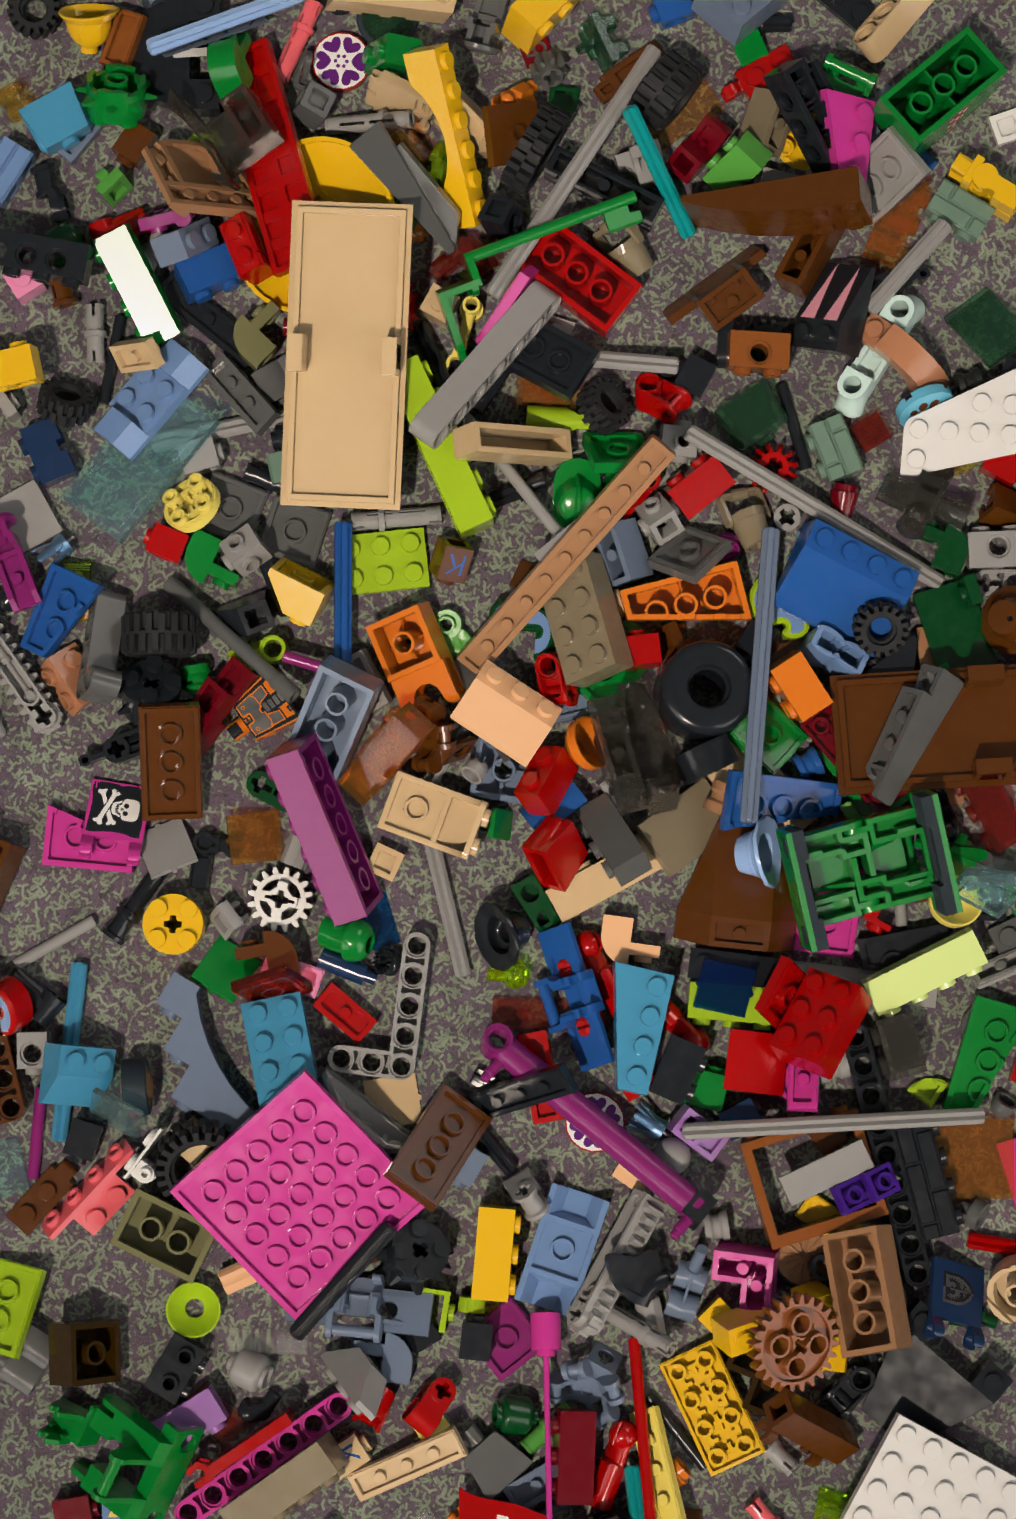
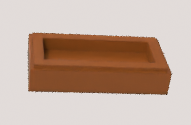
[98,7,148,66]

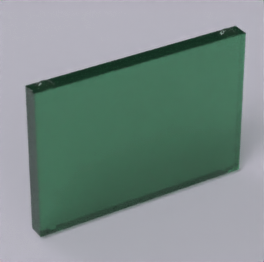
[944,287,1016,369]

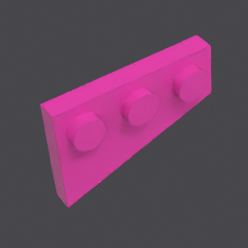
[820,88,876,181]
[42,805,134,874]

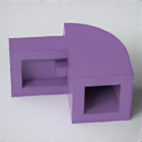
[666,1103,730,1162]

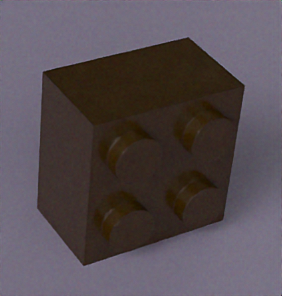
[48,1318,121,1387]

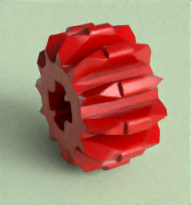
[750,443,798,493]

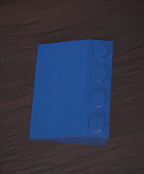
[774,518,920,657]

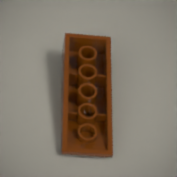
[680,166,873,236]

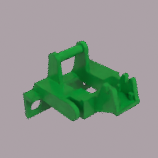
[36,1393,205,1519]

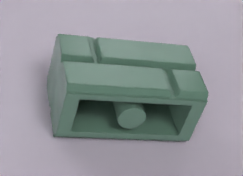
[924,178,996,244]
[804,413,864,485]

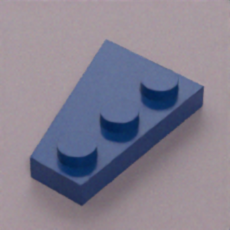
[20,563,105,658]

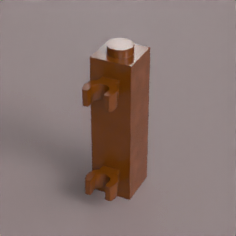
[755,1388,860,1468]

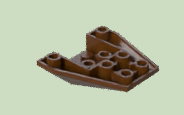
[673,821,796,952]

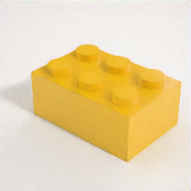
[471,1203,521,1302]

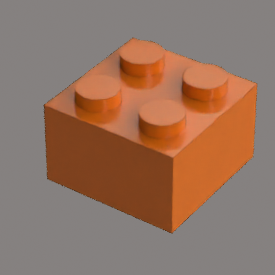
[768,650,833,722]

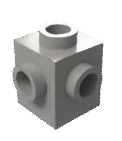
[659,420,702,464]
[634,492,685,546]
[219,523,273,578]

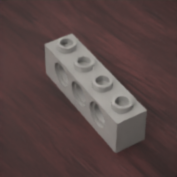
[965,525,1016,572]

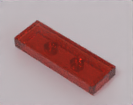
[492,998,570,1031]

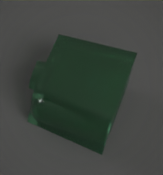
[714,378,788,452]

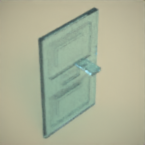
[60,398,220,544]

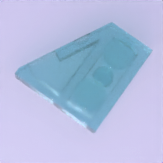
[956,867,1016,919]

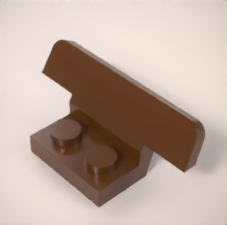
[663,246,767,332]

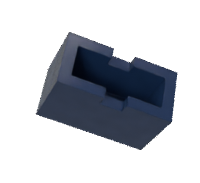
[18,419,79,488]

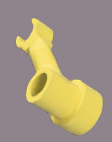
[446,296,484,370]

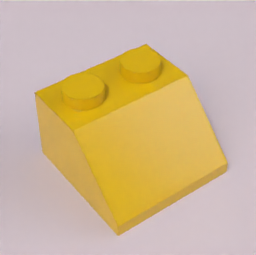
[268,557,334,627]

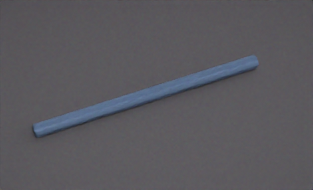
[740,527,780,824]

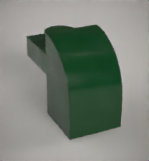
[909,519,968,580]

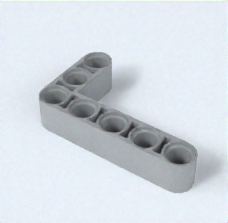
[327,932,431,1080]

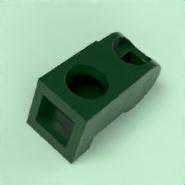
[509,872,560,933]

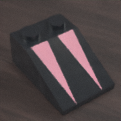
[790,263,876,357]

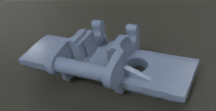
[285,1273,434,1343]

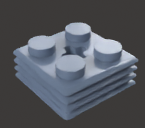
[469,737,529,804]

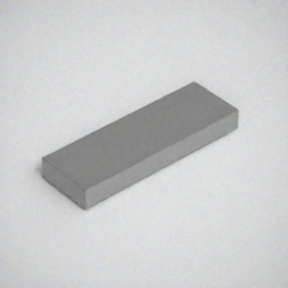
[778,1139,874,1206]

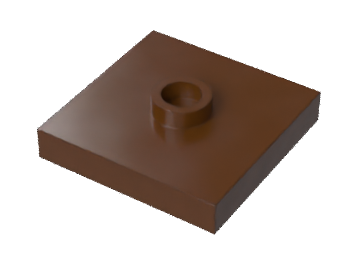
[482,100,543,167]

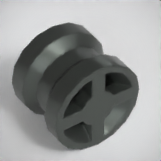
[953,367,984,395]

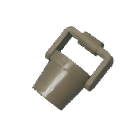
[592,222,655,279]
[716,487,771,553]

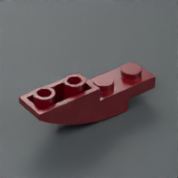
[191,656,258,759]

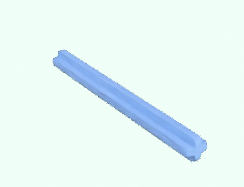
[146,0,305,56]

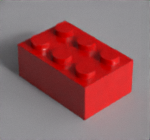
[768,967,873,1080]

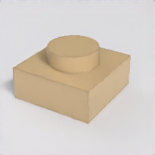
[369,842,405,882]

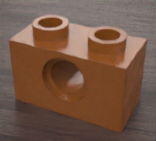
[726,330,791,378]

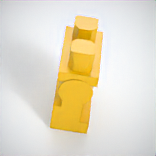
[947,152,1016,223]

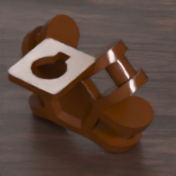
[391,694,478,774]

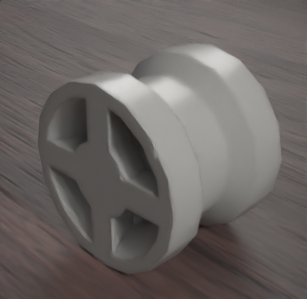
[703,1211,730,1244]

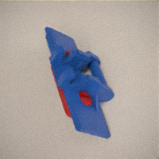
[533,922,615,1072]

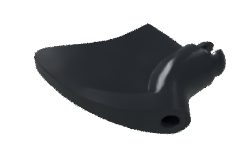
[604,1248,675,1308]

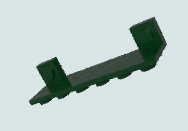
[912,573,998,668]

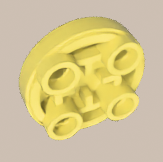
[162,473,221,533]

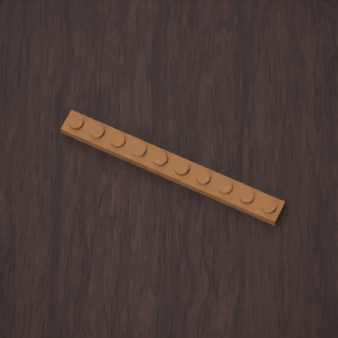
[456,433,676,674]

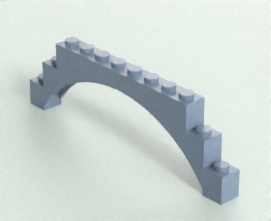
[156,972,489,1189]

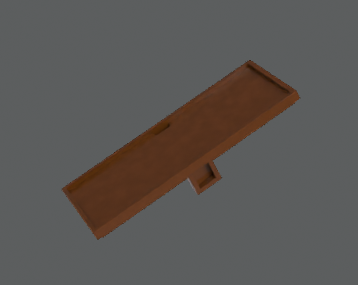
[829,664,1016,796]

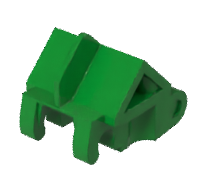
[822,52,879,99]

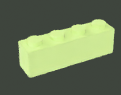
[860,927,989,1017]

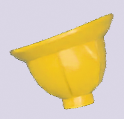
[58,3,120,54]

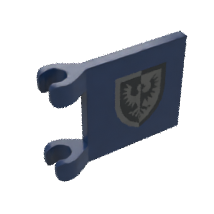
[923,1256,985,1351]

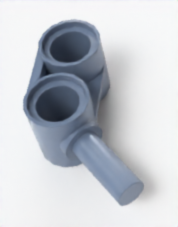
[663,1244,710,1323]

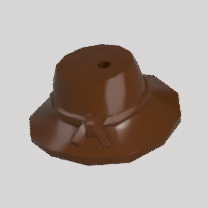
[981,585,1016,655]

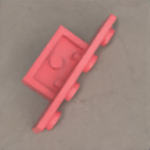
[41,1138,136,1240]

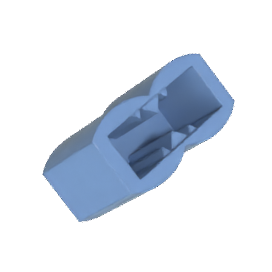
[797,625,870,677]

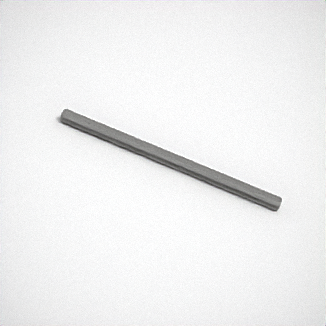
[487,44,661,299]
[684,425,944,589]
[682,1107,985,1140]

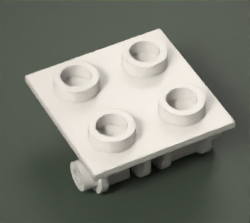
[123,1126,168,1183]

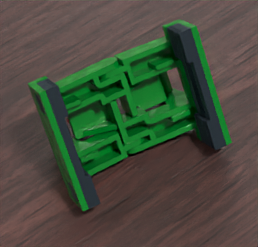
[775,788,963,953]

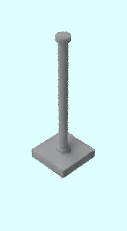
[461,412,575,561]

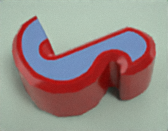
[0,975,33,1036]

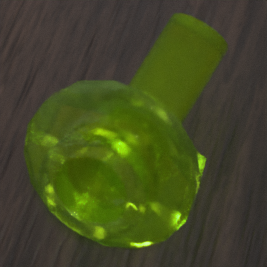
[486,959,529,989]

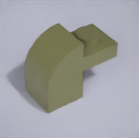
[233,301,281,371]

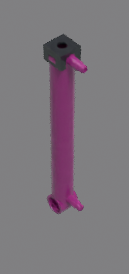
[479,1023,718,1240]

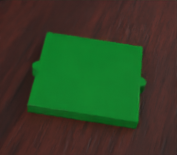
[190,935,261,1005]

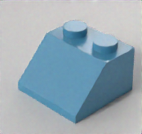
[38,1042,116,1107]

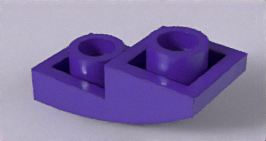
[829,1162,902,1216]

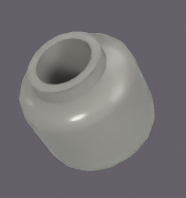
[226,1347,274,1393]

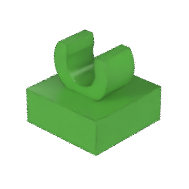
[94,167,134,208]

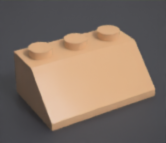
[450,659,563,767]

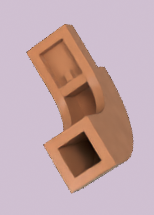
[861,314,950,392]

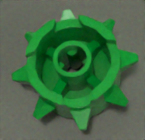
[75,64,158,129]

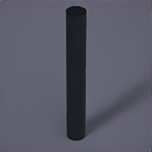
[98,315,127,405]
[776,382,812,471]
[645,1391,706,1471]

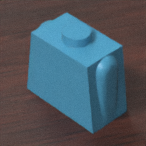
[18,81,93,155]

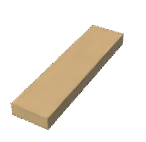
[347,1425,469,1502]

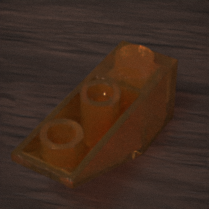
[861,181,932,270]

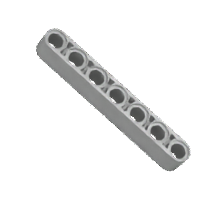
[408,280,562,449]

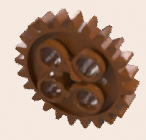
[746,1292,840,1392]

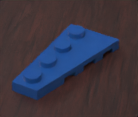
[719,769,842,831]

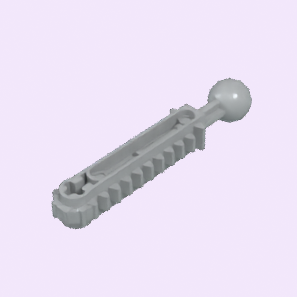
[0,623,65,736]
[566,1137,691,1338]

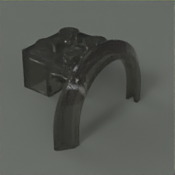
[167,83,285,191]

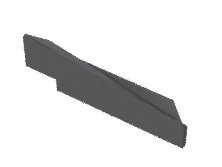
[350,121,461,255]
[865,663,964,806]

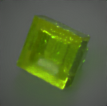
[813,1487,848,1519]

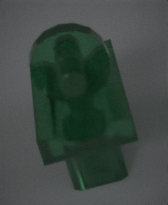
[575,11,629,73]

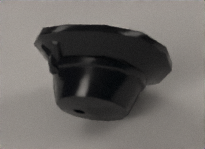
[474,901,530,970]

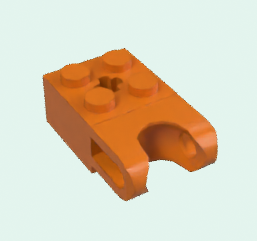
[365,601,466,720]

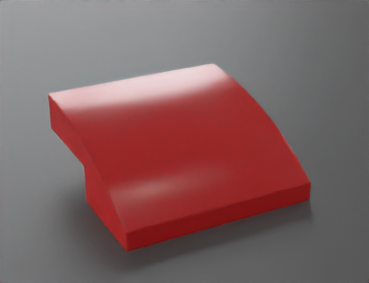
[723,1028,787,1096]

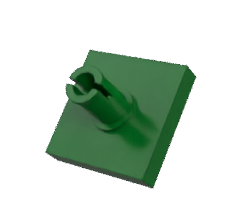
[582,432,645,486]

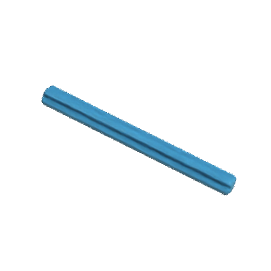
[51,962,88,1142]

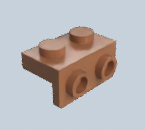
[39,642,91,717]

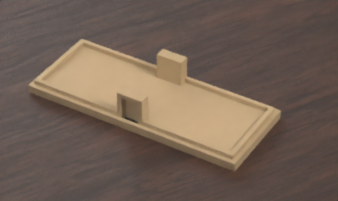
[280,200,413,510]

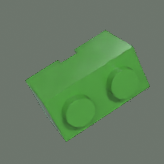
[702,130,773,190]

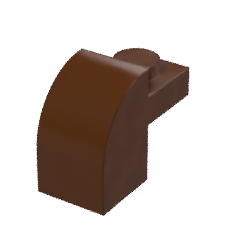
[234,931,302,979]

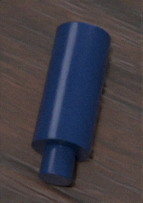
[316,949,378,985]

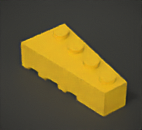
[501,0,583,55]

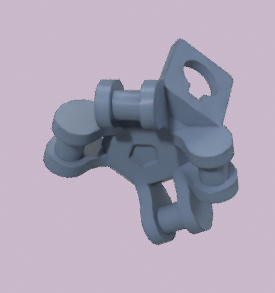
[550,1341,626,1431]

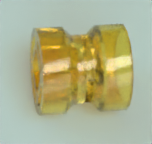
[0,81,32,123]

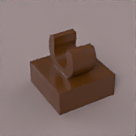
[651,621,692,660]

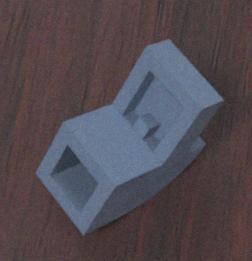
[353,1332,413,1385]

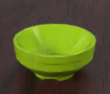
[165,1282,221,1338]

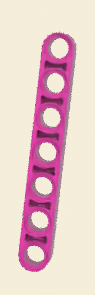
[174,1390,352,1519]

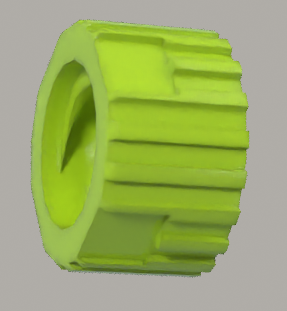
[458,1295,486,1314]

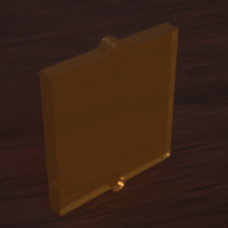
[225,810,284,865]

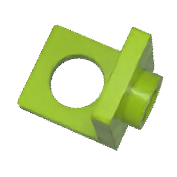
[422,1287,455,1334]

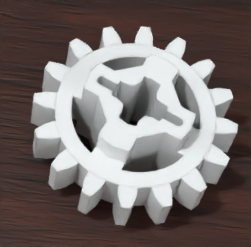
[248,867,313,932]

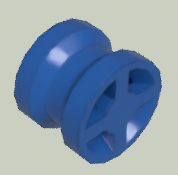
[791,746,825,779]

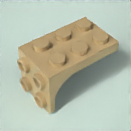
[377,771,492,861]

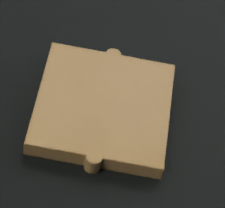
[363,1073,422,1125]

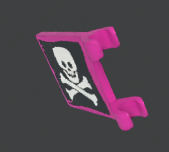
[79,779,146,866]

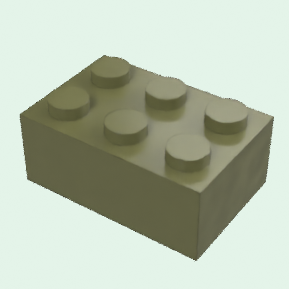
[110,1186,215,1284]

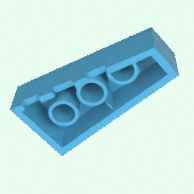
[612,962,675,1096]

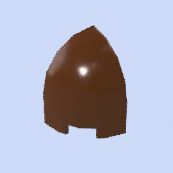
[979,483,1016,530]

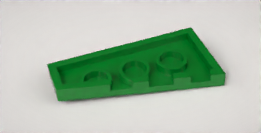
[941,994,1016,1109]

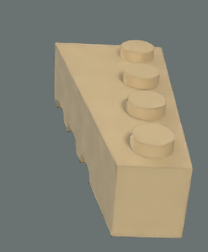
[325,0,457,24]

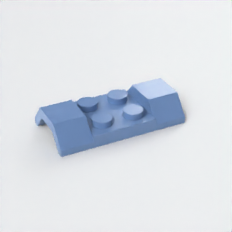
[92,338,210,462]
[514,1182,610,1316]

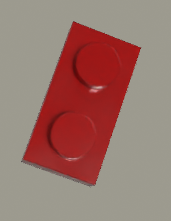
[312,982,378,1044]

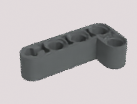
[76,589,126,706]

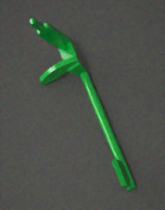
[435,191,643,364]

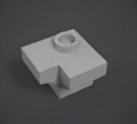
[614,138,664,189]

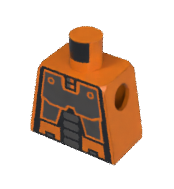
[226,676,299,742]

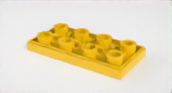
[659,1339,767,1477]

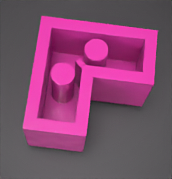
[711,1241,780,1310]

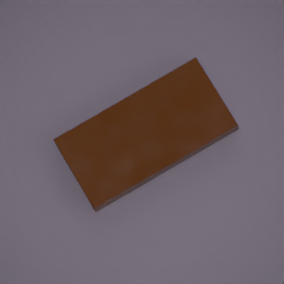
[138,701,203,821]
[383,1083,493,1212]

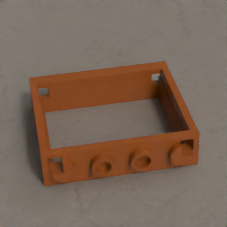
[737,1104,889,1250]

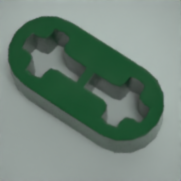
[246,771,287,812]

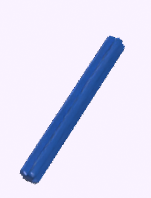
[334,521,352,664]

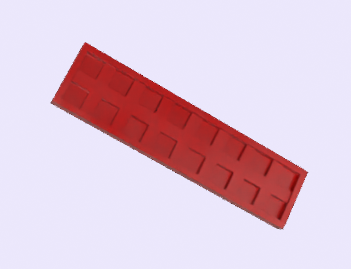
[225,36,316,278]

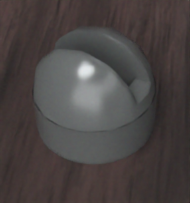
[990,1091,1016,1118]

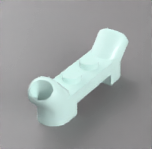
[834,294,925,418]

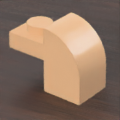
[600,914,661,964]

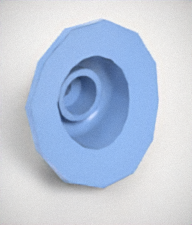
[734,816,781,889]

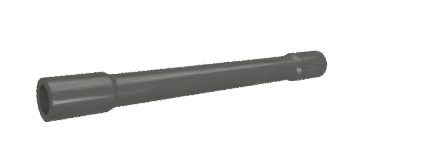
[163,576,301,703]

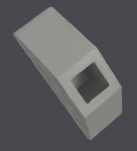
[320,1347,387,1421]

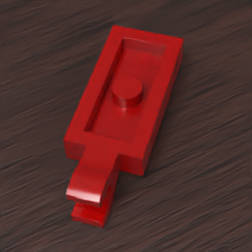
[720,44,795,103]

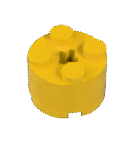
[142,894,206,955]

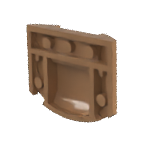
[141,139,257,218]

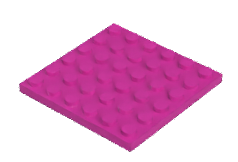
[169,1068,425,1321]

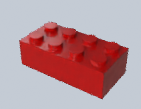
[519,218,643,339]

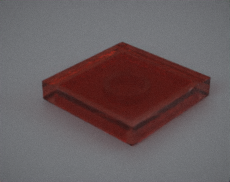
[230,964,313,1002]

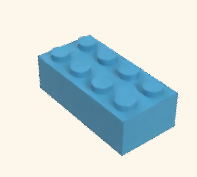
[240,991,319,1108]

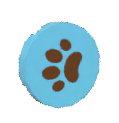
[896,384,954,427]

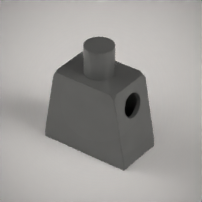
[461,1423,533,1499]

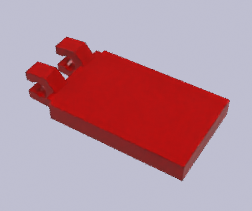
[185,1406,296,1489]

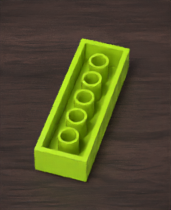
[396,354,497,539]

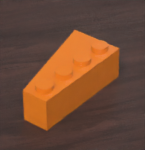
[619,561,752,621]

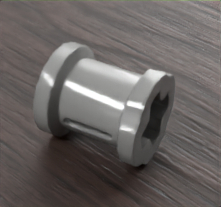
[773,504,801,532]

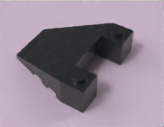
[103,0,223,117]
[861,1297,1013,1434]

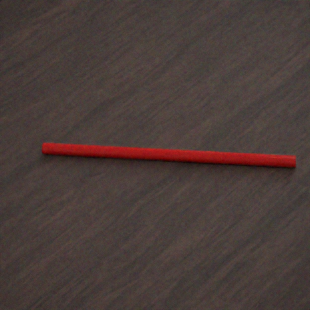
[628,1338,657,1519]

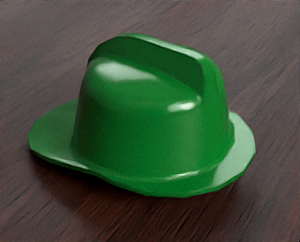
[552,458,601,527]

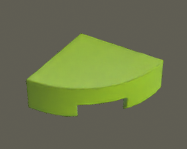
[906,1078,949,1108]

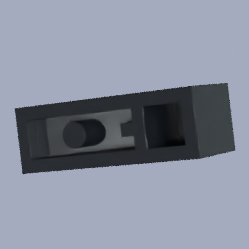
[687,947,779,987]

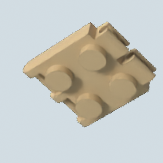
[365,69,433,134]

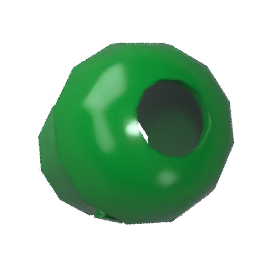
[317,916,375,962]

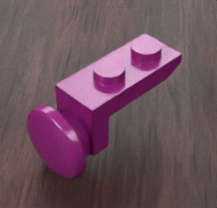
[0,512,43,614]

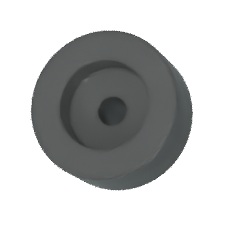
[960,1198,990,1231]

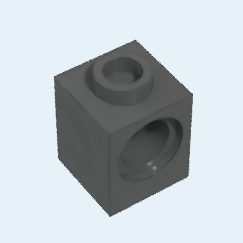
[291,79,337,130]

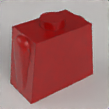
[521,815,588,892]

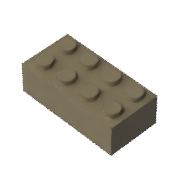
[543,552,634,688]
[218,1431,349,1519]

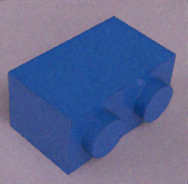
[173,243,243,305]

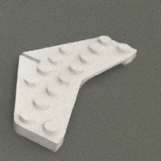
[900,369,1016,476]

